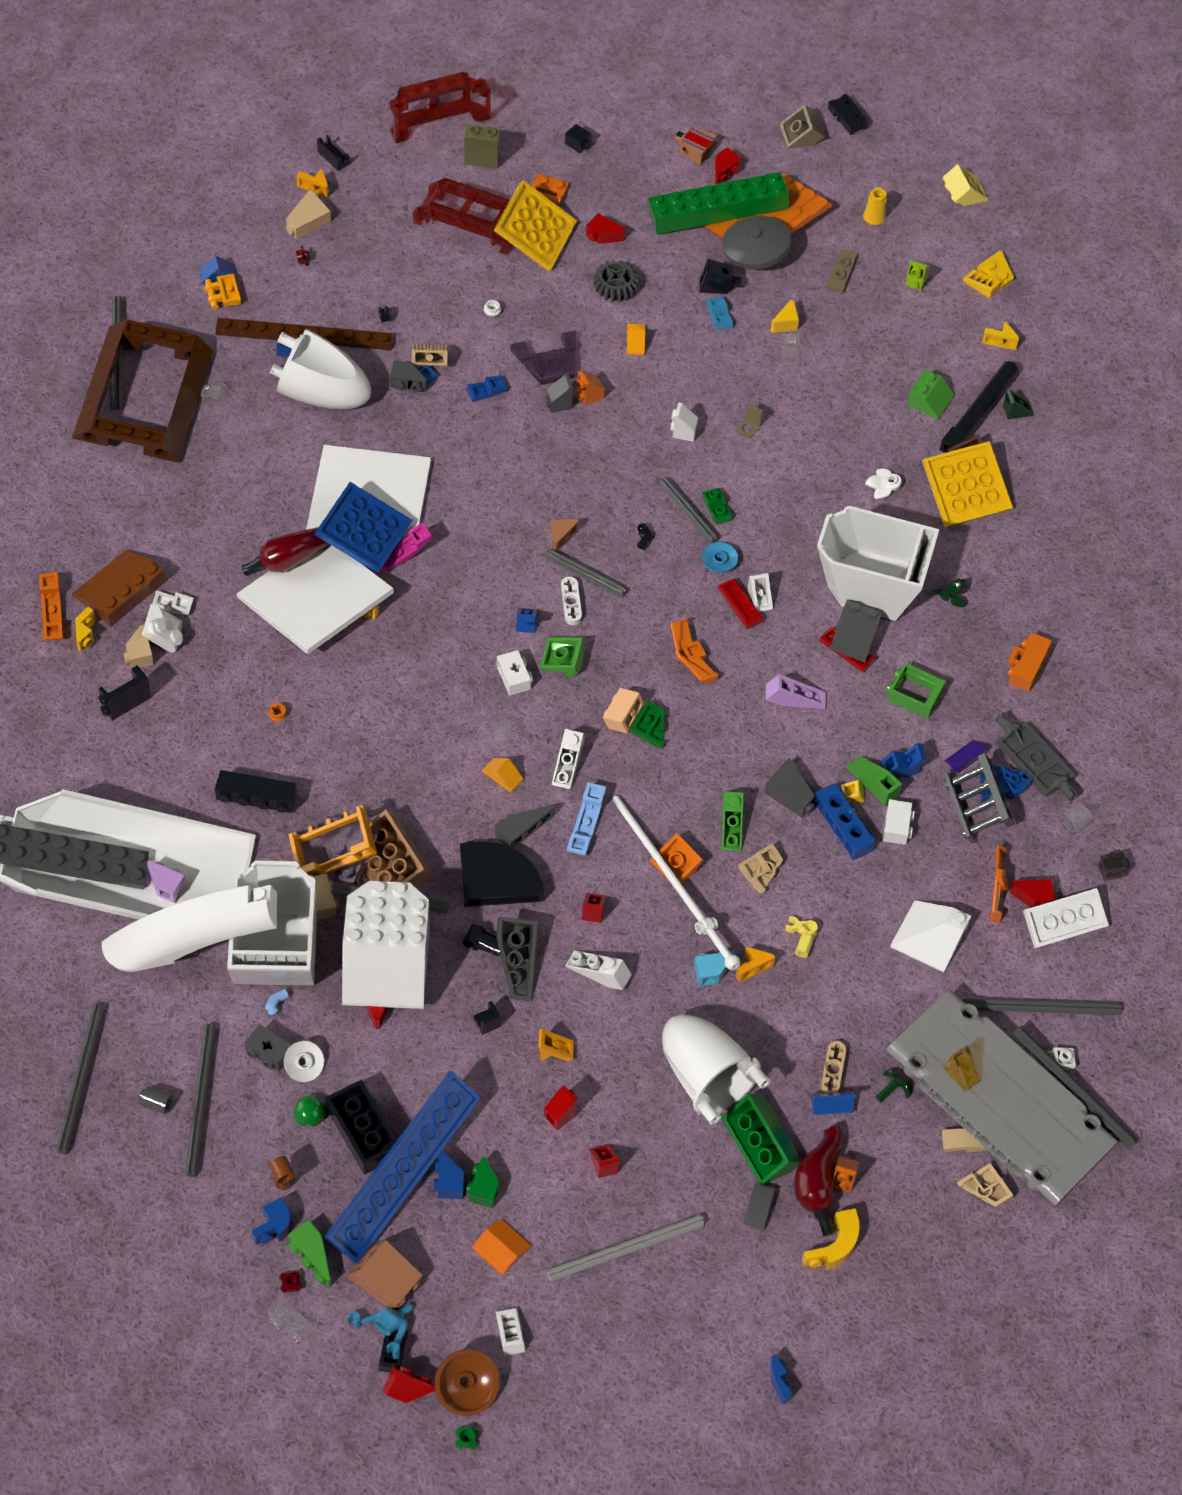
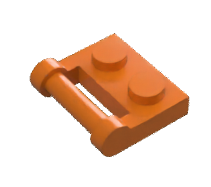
[531,173,569,206]

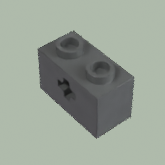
[245,1024,292,1072]

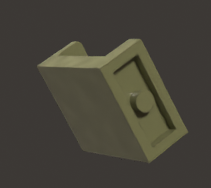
[464,125,500,169]

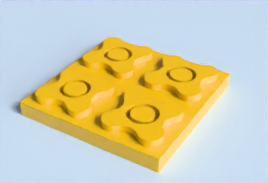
[494,180,577,271]
[922,441,1013,528]

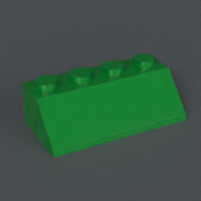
[721,1093,802,1185]

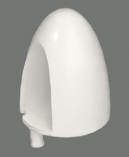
[270,329,371,409]
[662,1015,771,1125]

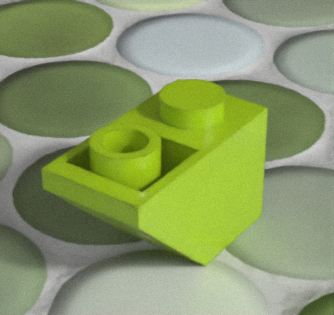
[905,260,930,290]

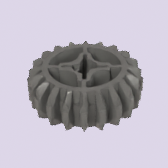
[593,259,640,302]

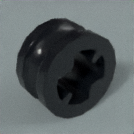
[378,306,390,323]

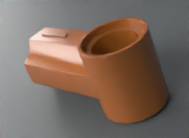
[269,1156,295,1191]

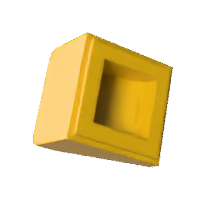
[841,780,865,802]

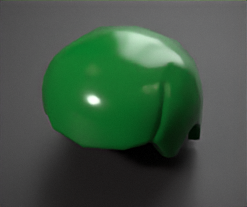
[293,1095,327,1127]

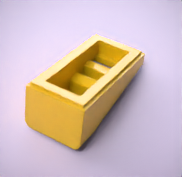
[962,269,1002,299]

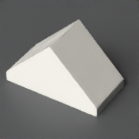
[747,573,773,612]

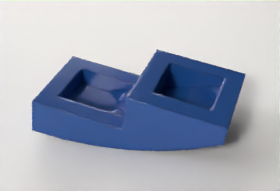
[466,375,508,402]

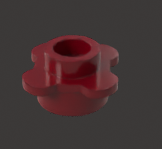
[296,246,310,266]
[279,1271,302,1293]

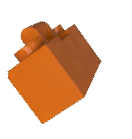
[1007,632,1052,692]

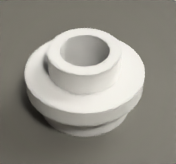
[484,300,501,317]

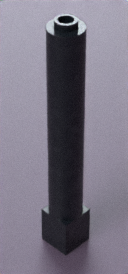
[939,361,1019,453]

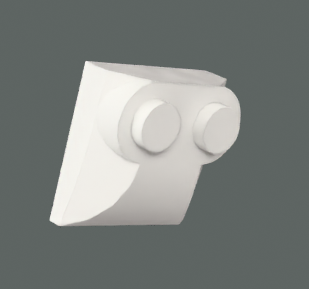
[142,603,183,653]

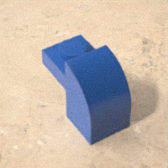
[881,743,927,778]
[251,1197,291,1245]

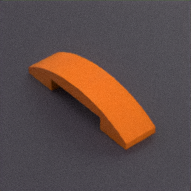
[39,572,63,641]

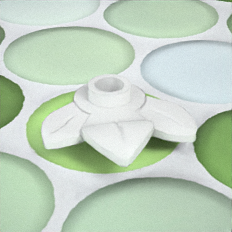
[865,469,902,499]

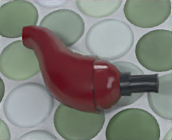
[241,527,329,576]
[794,1125,843,1237]

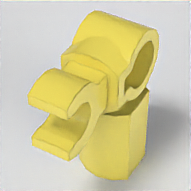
[786,916,818,958]

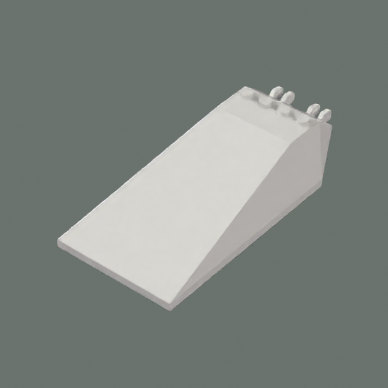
[0,789,256,940]

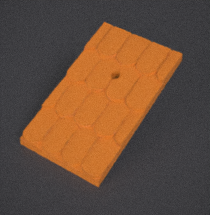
[704,174,832,239]

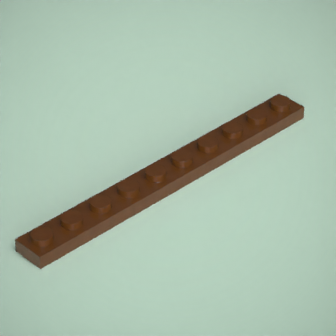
[215,318,393,350]

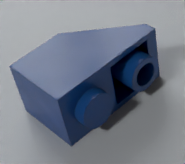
[434,1152,464,1199]

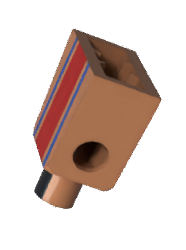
[674,127,717,165]

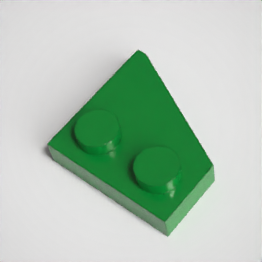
[629,700,664,749]

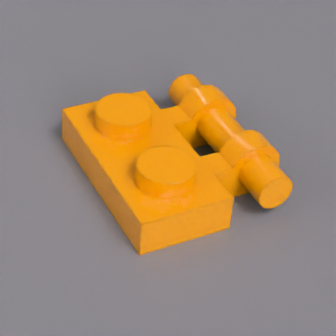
[205,274,241,310]

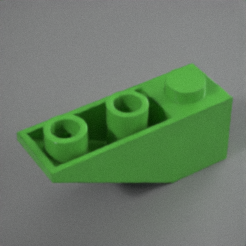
[846,756,902,806]
[722,792,744,851]
[288,1220,331,1289]

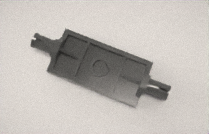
[995,712,1079,801]

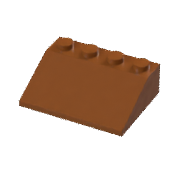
[72,550,165,627]

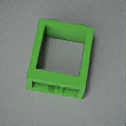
[886,663,946,718]

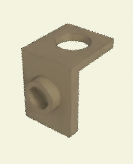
[735,403,763,438]

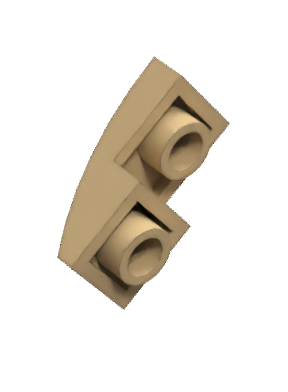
[942,1129,987,1153]

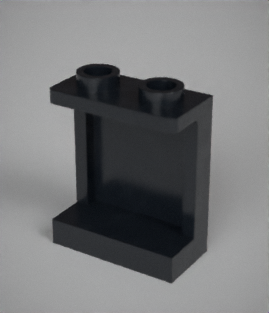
[98,665,151,721]

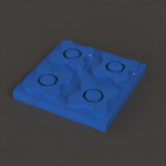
[314,482,413,574]

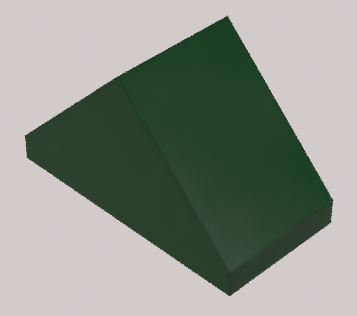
[1003,389,1034,419]

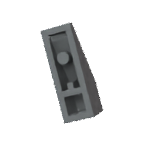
[495,805,554,849]

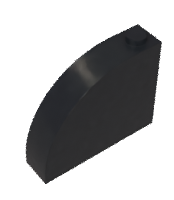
[460,841,544,907]

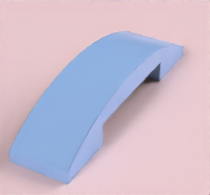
[566,782,606,856]

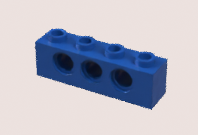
[814,783,876,861]

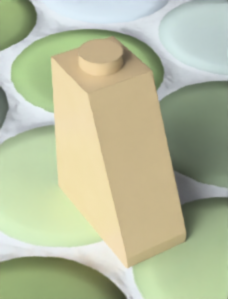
[286,190,331,239]

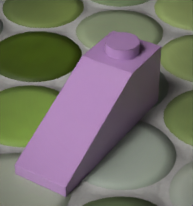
[766,674,826,709]

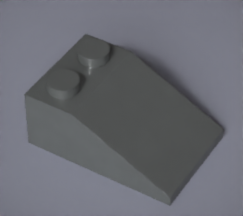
[830,600,882,662]

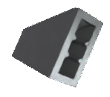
[764,758,815,818]

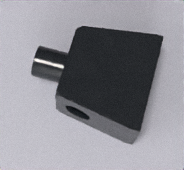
[699,259,741,294]

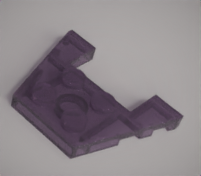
[510,330,576,385]

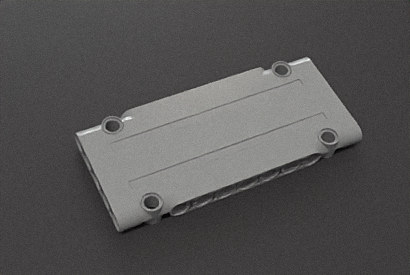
[886,989,1118,1206]

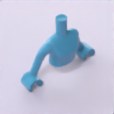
[348,1303,413,1359]

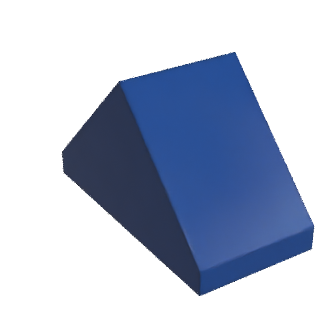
[200,256,237,284]

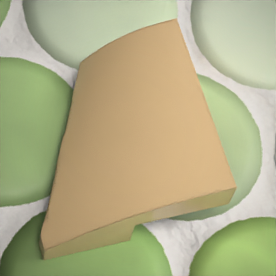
[738,843,783,894]
[957,1163,1014,1208]

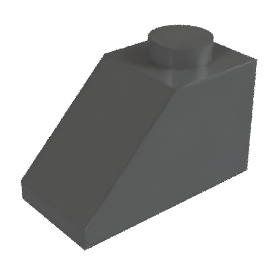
[544,374,573,413]

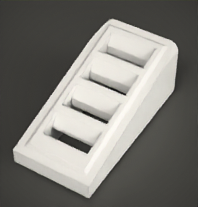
[496,1308,525,1355]

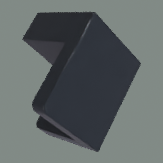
[473,1001,501,1035]

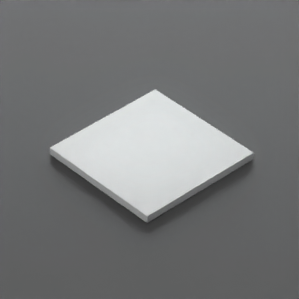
[306,445,431,543]
[237,544,394,654]

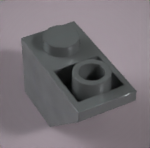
[390,360,426,392]

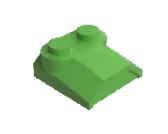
[539,637,585,677]

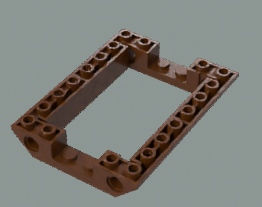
[72,319,213,463]

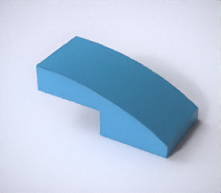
[706,296,733,330]

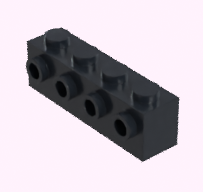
[215,770,297,813]

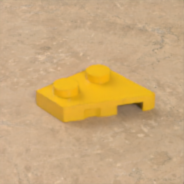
[977,250,1014,290]

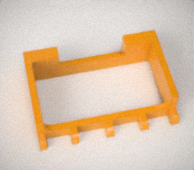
[288,804,377,877]

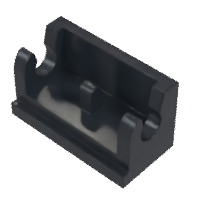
[317,135,351,171]

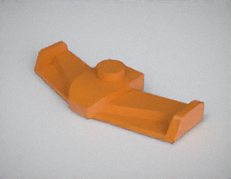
[670,618,718,685]
[989,845,1008,922]

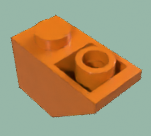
[576,371,605,406]
[833,1156,859,1192]

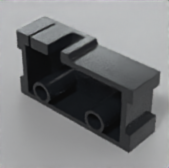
[828,93,868,135]

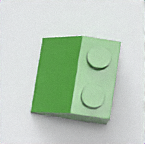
[907,369,954,420]

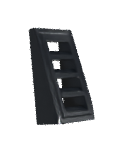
[379,1330,408,1372]

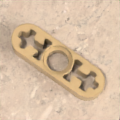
[821,1041,846,1093]

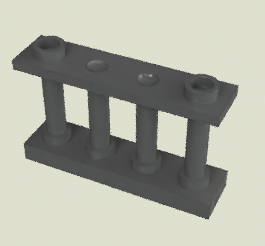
[943,753,1015,843]

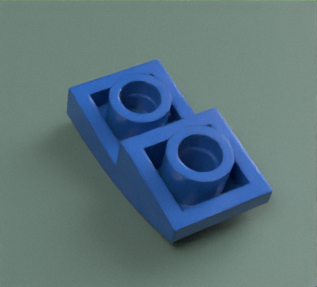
[770,1354,792,1405]

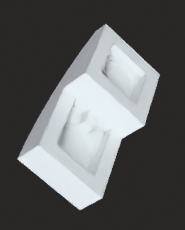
[153,590,194,615]

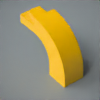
[802,1208,859,1270]

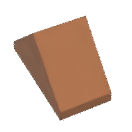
[550,519,579,552]

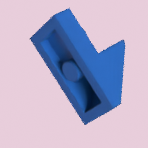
[516,608,537,633]

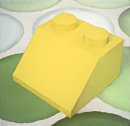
[943,164,989,206]

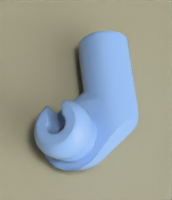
[265,989,289,1015]

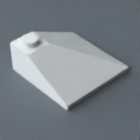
[890,900,971,973]

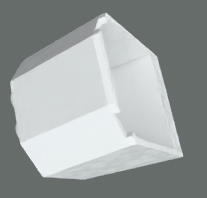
[817,506,939,621]
[227,861,317,986]
[342,881,430,1009]

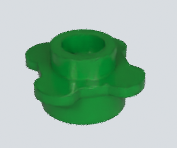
[455,1427,478,1450]

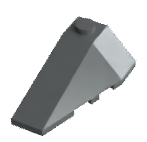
[496,916,538,1001]

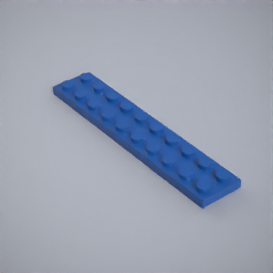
[325,1071,481,1264]

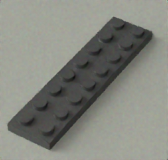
[0,824,150,890]

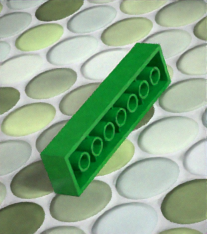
[648,172,789,235]

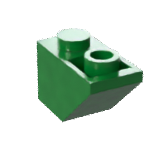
[466,1157,499,1208]

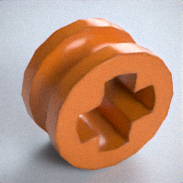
[269,703,286,722]

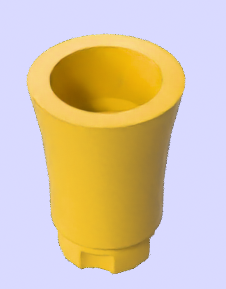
[863,187,887,225]

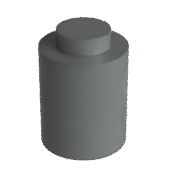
[139,1086,172,1114]

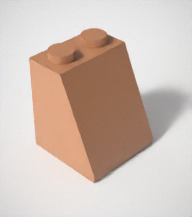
[346,1240,422,1308]

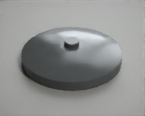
[722,216,791,269]

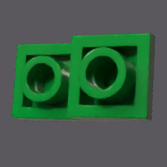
[702,488,733,525]

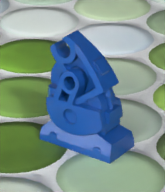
[980,766,1033,802]

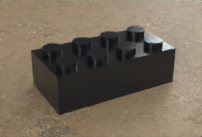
[325,1079,397,1175]

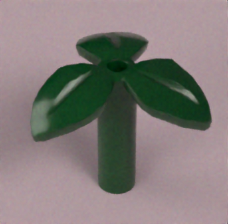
[938,578,967,607]
[875,1070,910,1103]

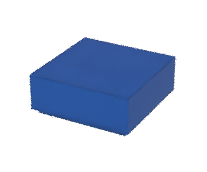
[418,366,438,385]

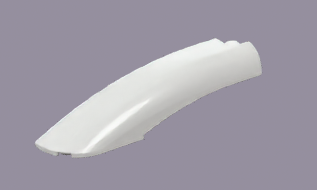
[102,885,277,972]

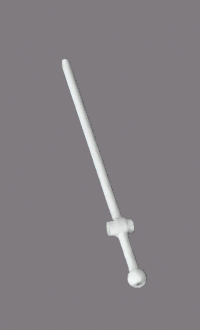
[613,796,740,970]

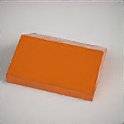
[649,833,703,883]
[472,1219,532,1275]

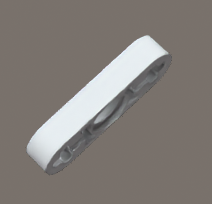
[561,577,582,625]

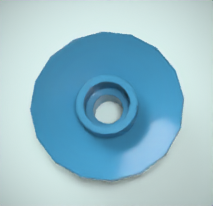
[702,542,738,573]

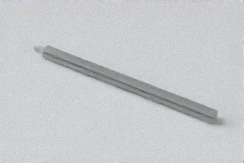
[547,1214,705,1281]

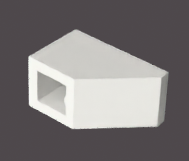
[670,403,698,442]

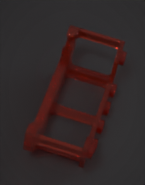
[390,72,491,143]
[413,178,513,255]

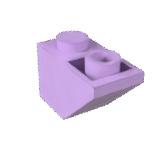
[147,860,186,903]

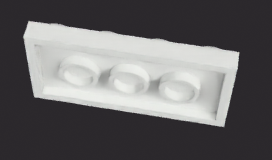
[1023,888,1109,948]

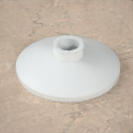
[284,1041,324,1082]

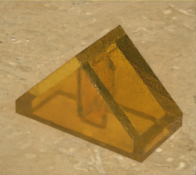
[944,1046,980,1092]

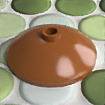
[434,1349,500,1416]

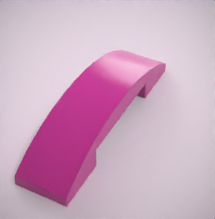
[362,522,433,575]

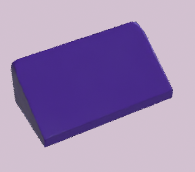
[945,740,987,774]

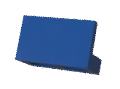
[811,1091,856,1115]

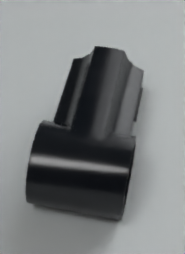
[462,924,500,957]

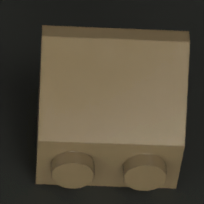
[780,104,825,149]

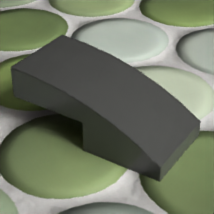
[744,1183,775,1229]

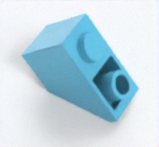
[694,951,735,986]

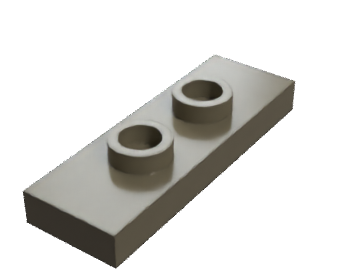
[826,249,857,294]

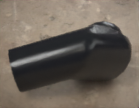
[637,523,652,550]

